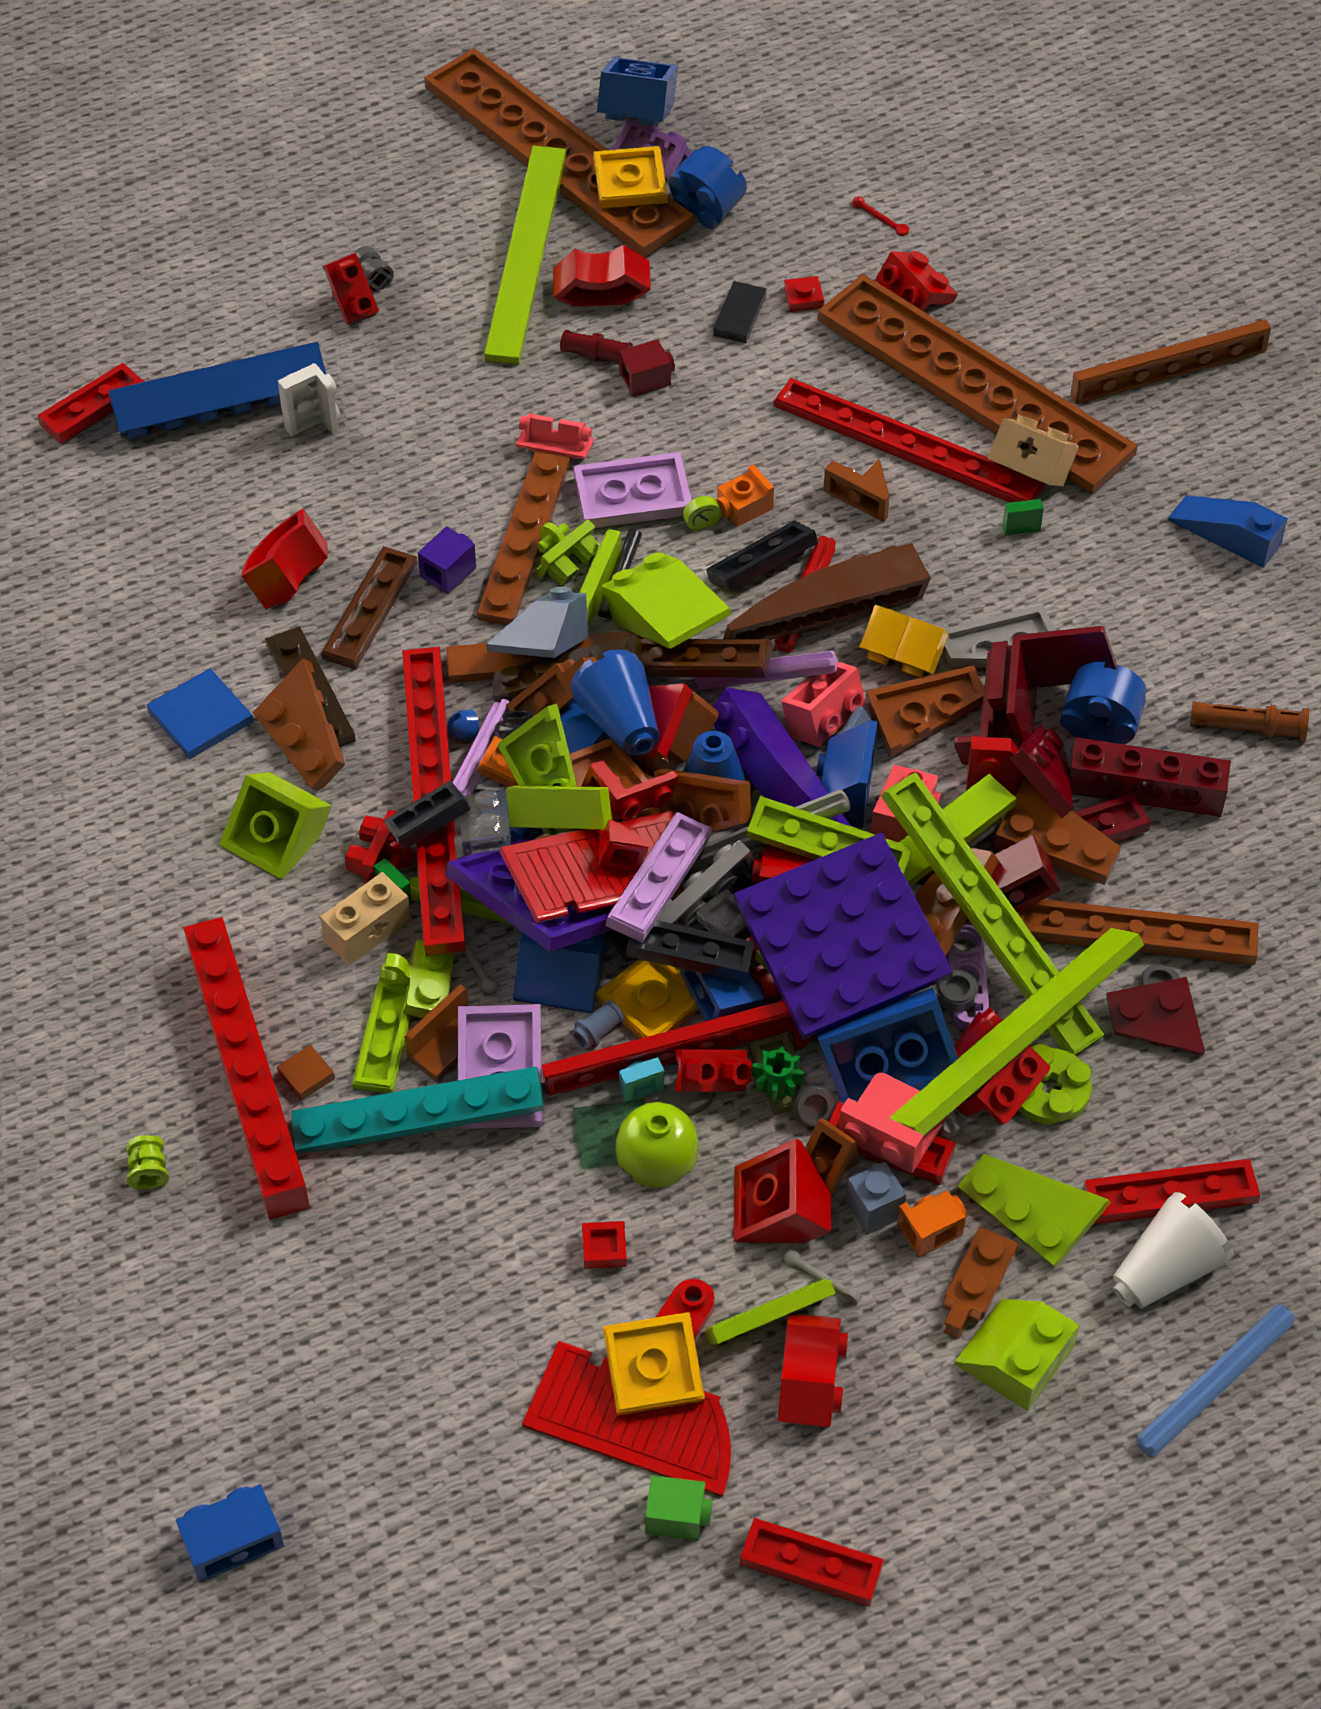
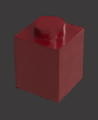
[619,339,675,397]

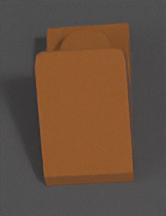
[823,459,890,522]
[805,1118,860,1199]

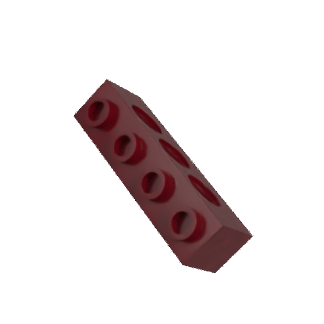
[1069,737,1231,817]

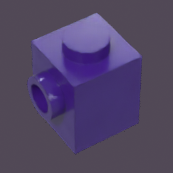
[417,526,477,594]

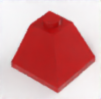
[734,1138,831,1244]

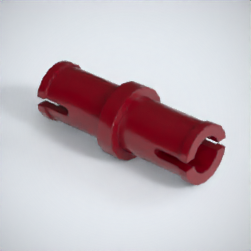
[560,330,633,362]

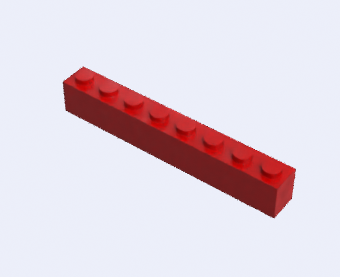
[183,916,310,1220]

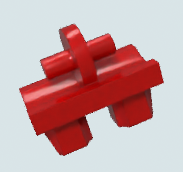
[322,252,379,324]
[345,809,416,885]
[675,1049,752,1092]

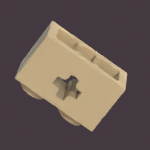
[987,415,1079,487]
[320,872,411,966]

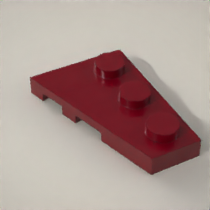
[1010,724,1073,819]

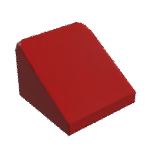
[599,819,649,872]

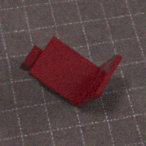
[954,626,1117,765]

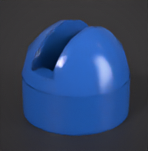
[447,710,479,741]

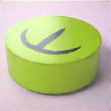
[683,496,721,531]

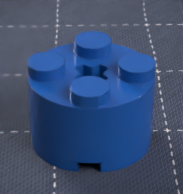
[668,146,747,229]
[1060,662,1146,744]

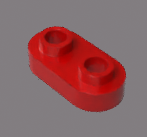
[655,1279,715,1340]

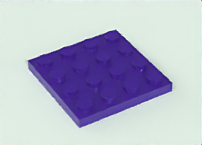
[446,832,673,952]
[734,832,953,1040]

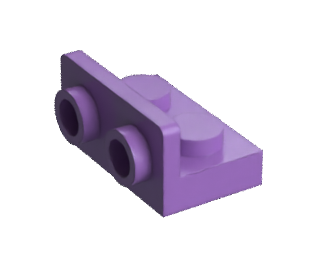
[611,118,691,181]

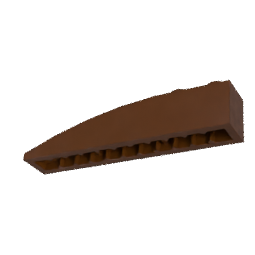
[723,543,931,640]

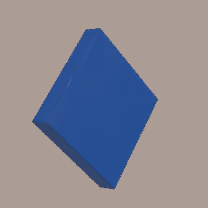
[147,668,254,759]

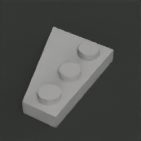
[942,605,1056,668]
[657,840,754,927]

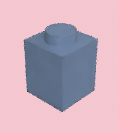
[846,1162,906,1235]

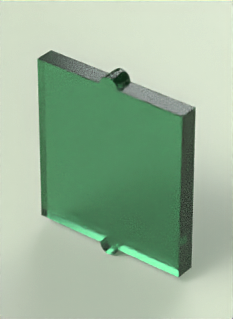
[573,1099,645,1169]

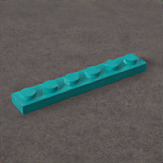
[291,1066,544,1154]

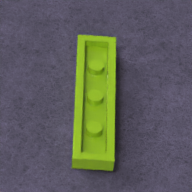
[746,796,913,875]

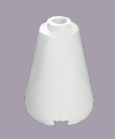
[1113,1192,1234,1309]

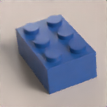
[597,57,678,125]

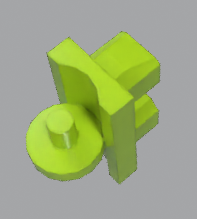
[534,519,600,586]

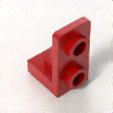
[581,760,679,821]

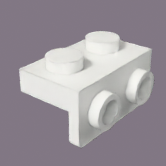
[277,363,340,437]

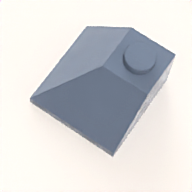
[486,587,588,658]

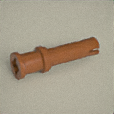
[1190,701,1309,743]

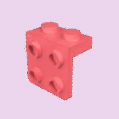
[838,1073,948,1173]

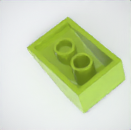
[601,552,732,649]

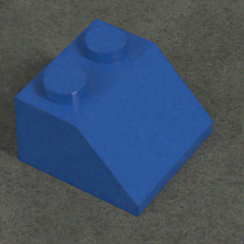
[816,720,878,828]
[513,932,609,1013]

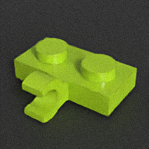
[379,939,454,1018]

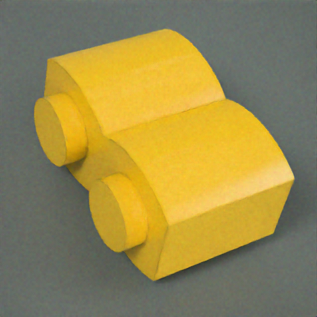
[859,605,949,678]

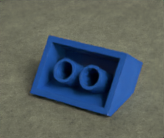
[818,987,958,1104]

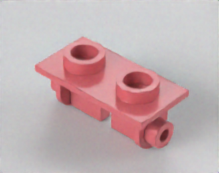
[516,413,594,459]

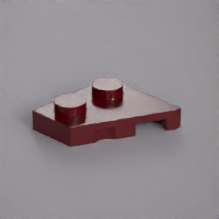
[1106,977,1205,1055]

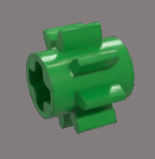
[752,1047,804,1101]

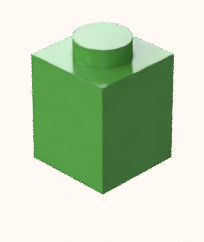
[645,1475,713,1541]

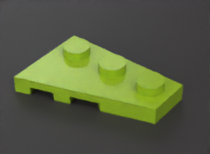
[497,704,577,836]
[957,1154,1111,1268]

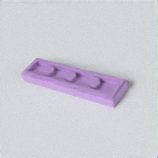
[606,812,713,943]

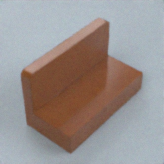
[404,984,469,1082]

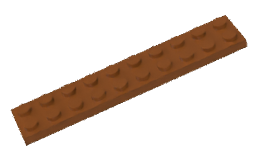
[424,48,694,257]
[817,274,1138,495]

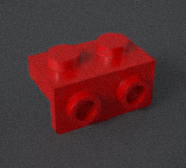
[876,251,958,312]
[956,1045,1050,1125]

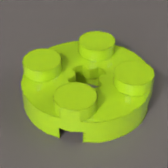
[1018,1044,1092,1125]

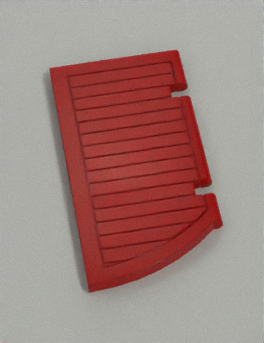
[500,811,680,923]
[522,1341,731,1497]

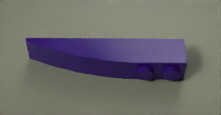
[713,687,850,826]

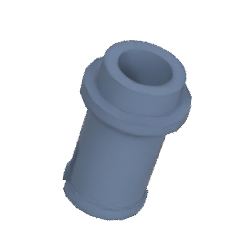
[571,1000,624,1050]

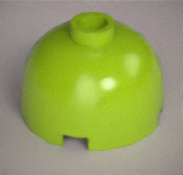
[615,1102,699,1188]

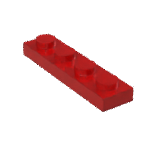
[1083,1158,1261,1225]

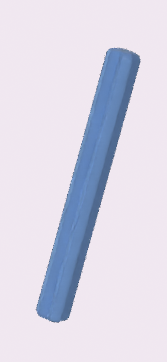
[1136,1304,1295,1457]

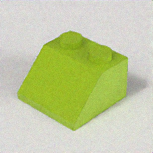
[219,772,332,880]
[954,1299,1080,1411]

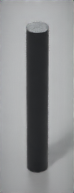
[598,529,642,619]

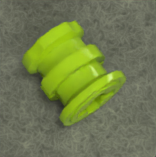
[126,1135,169,1190]

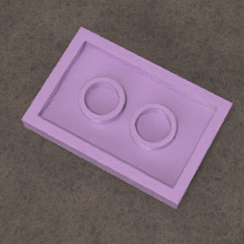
[573,452,692,528]
[458,1004,542,1129]

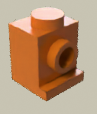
[716,464,774,527]
[897,1190,967,1257]

